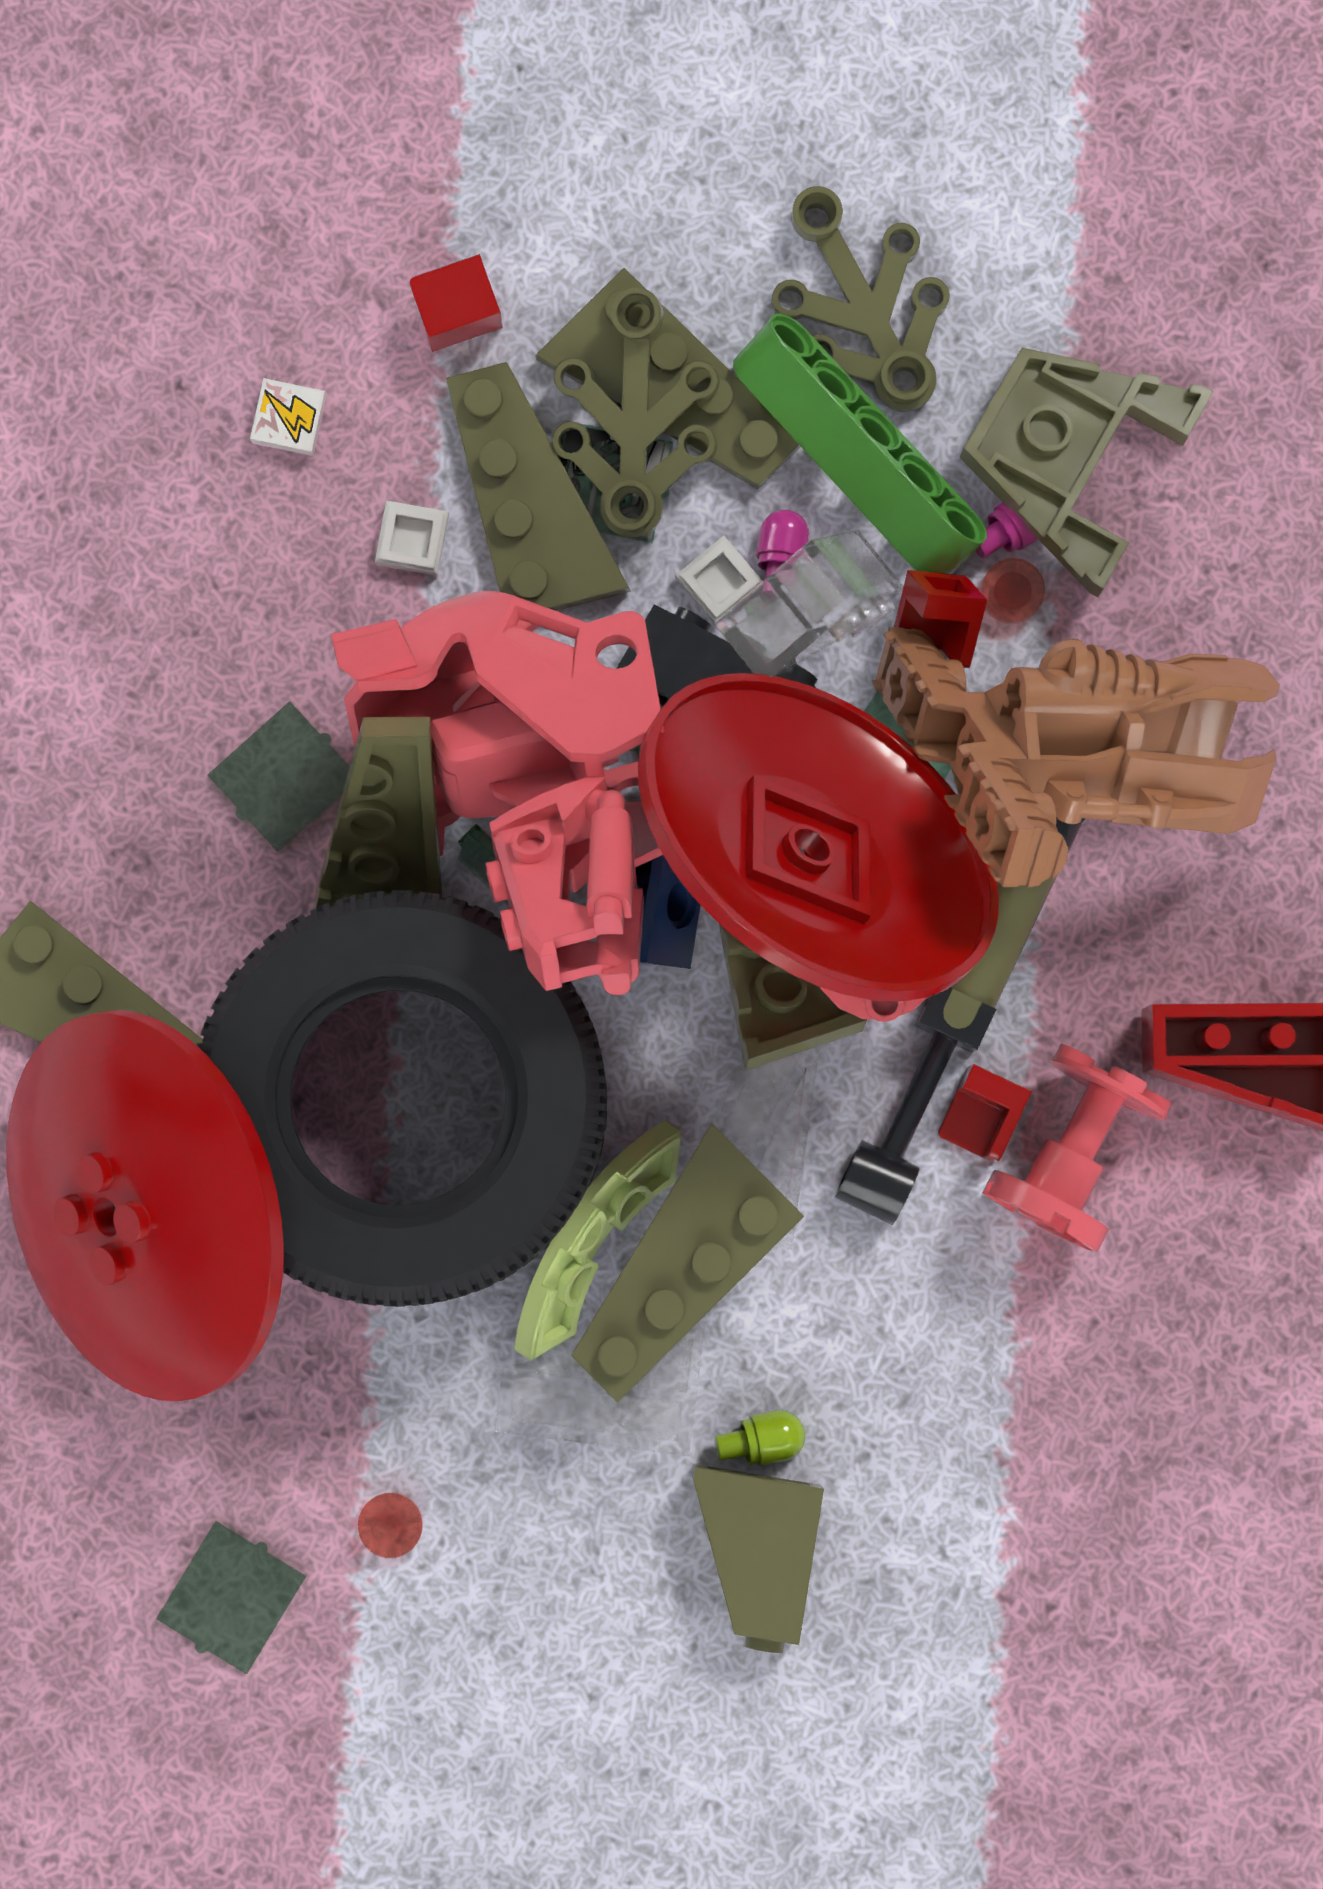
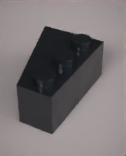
[616,604,818,706]

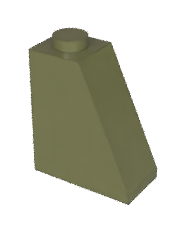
[692,1464,824,1653]

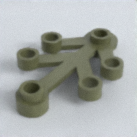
[771,186,950,412]
[552,287,720,538]

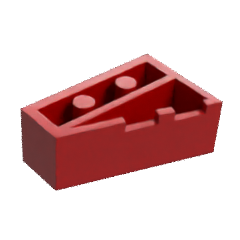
[1141,1003,1323,1131]

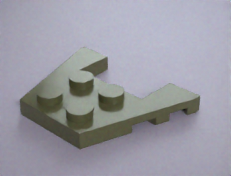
[960,347,1214,597]

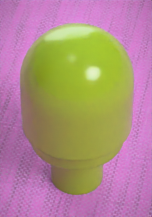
[714,1410,805,1466]

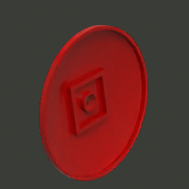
[638,673,999,1001]
[6,1010,284,1402]

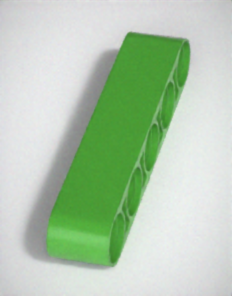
[733,314,987,574]

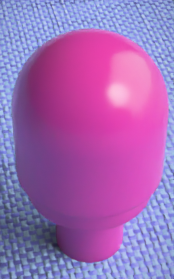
[975,502,1038,559]
[756,510,810,599]

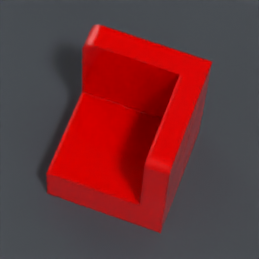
[410,254,503,352]
[894,570,987,668]
[938,1064,1032,1163]

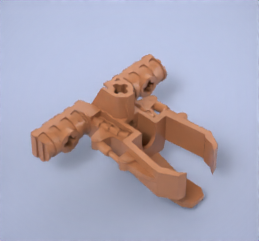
[872,627,1280,887]

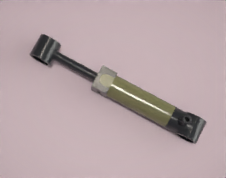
[835,817,1085,1225]

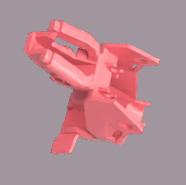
[331,591,664,995]

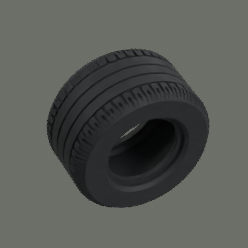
[197,890,607,1307]

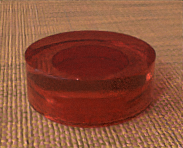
[980,558,1045,624]
[358,1492,423,1558]

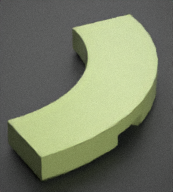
[514,1121,681,1360]

